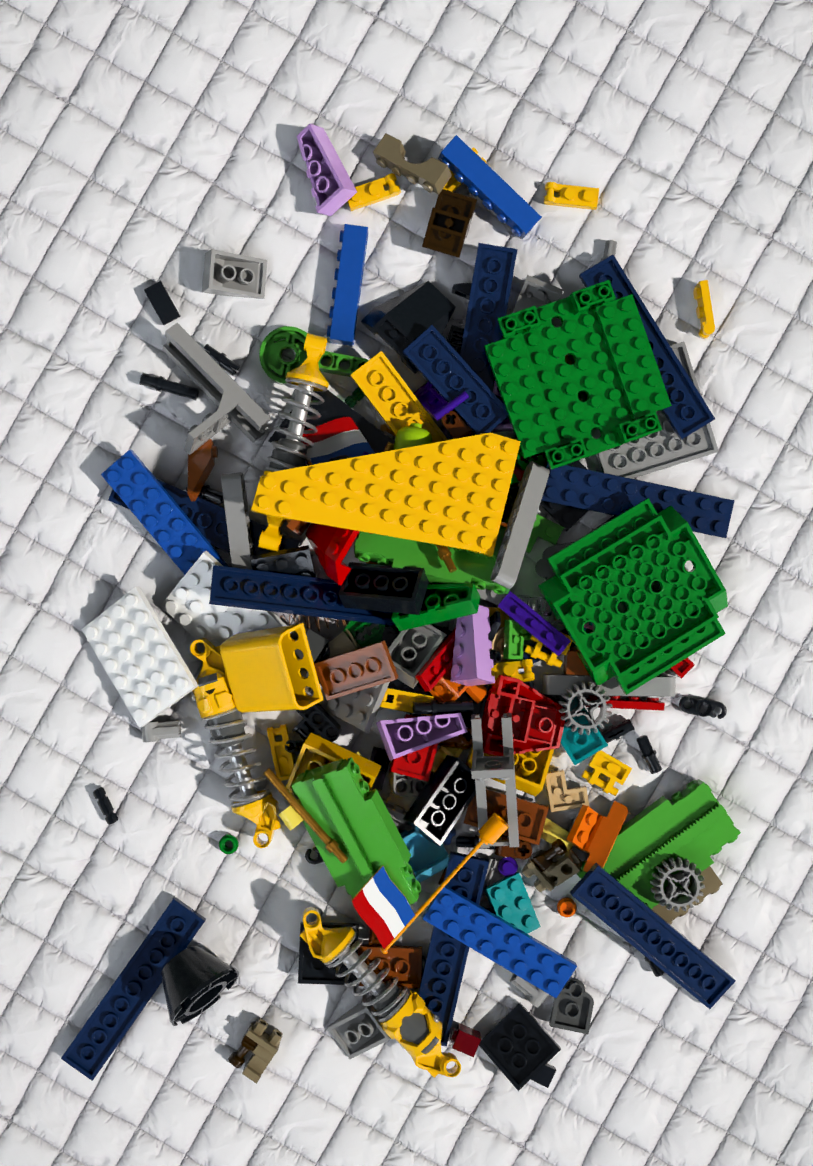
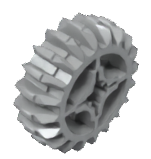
[558,681,612,735]
[650,857,705,912]

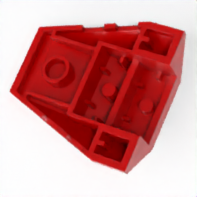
[305,523,372,585]
[482,675,565,756]

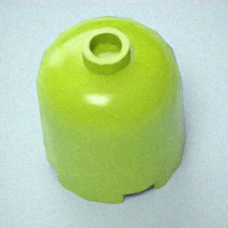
[393,423,432,450]

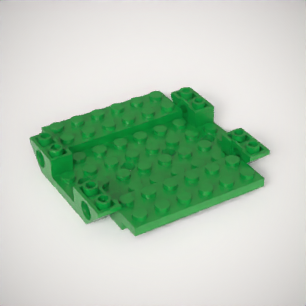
[484,280,672,470]
[538,498,728,695]

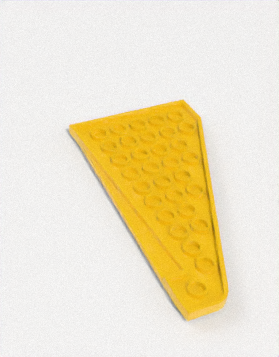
[251,432,521,557]

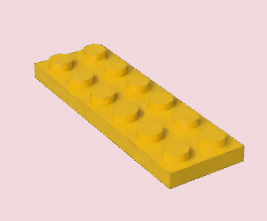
[350,351,448,443]

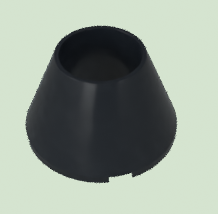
[161,946,239,1026]

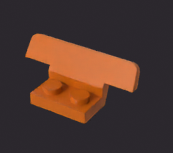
[429,665,487,704]
[566,800,628,873]

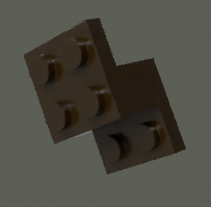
[422,189,478,258]

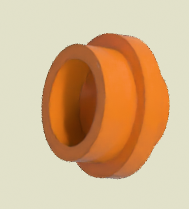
[557,897,577,917]

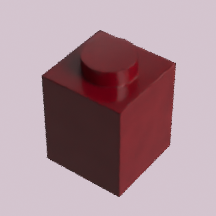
[450,1023,481,1057]

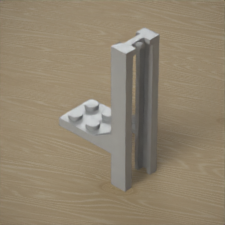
[162,323,271,455]
[471,713,519,848]

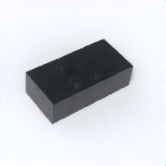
[338,562,429,615]
[403,755,476,846]

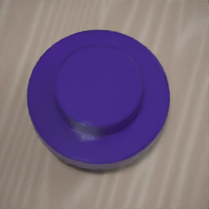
[498,857,518,876]

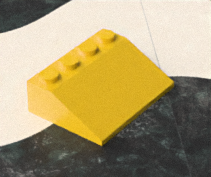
[286,733,381,794]
[465,744,554,797]

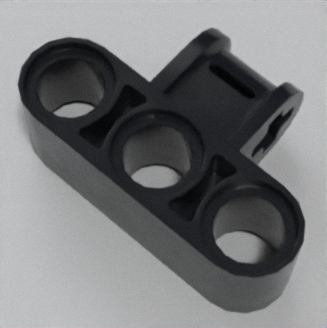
[292,694,342,742]

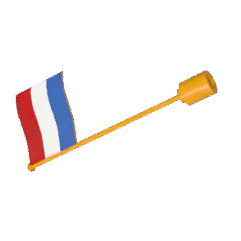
[301,417,377,564]
[352,813,509,954]

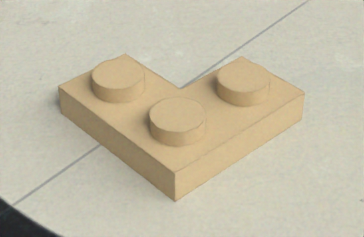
[545,770,589,812]

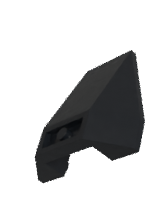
[361,281,456,374]

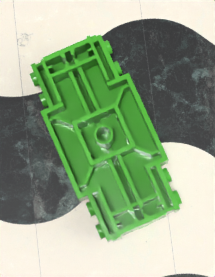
[354,526,510,594]
[291,757,421,905]
[576,779,741,909]

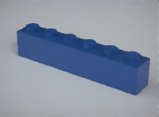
[438,135,542,239]
[327,224,369,346]

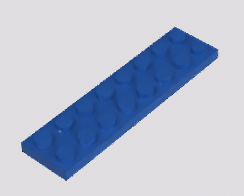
[101,449,229,575]
[422,886,577,998]

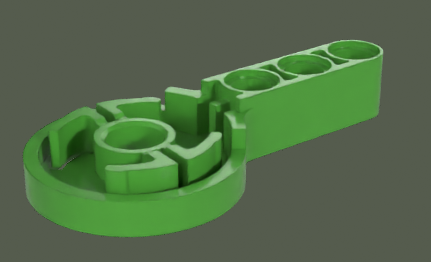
[259,326,369,385]

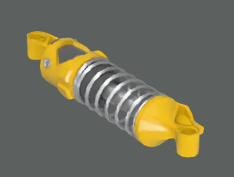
[300,907,461,1078]

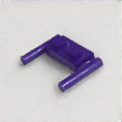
[413,381,469,421]

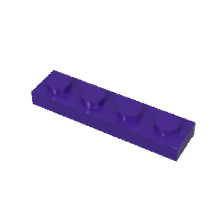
[497,591,571,656]

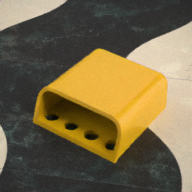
[220,623,324,713]

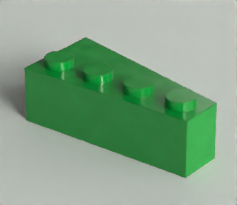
[392,583,480,631]

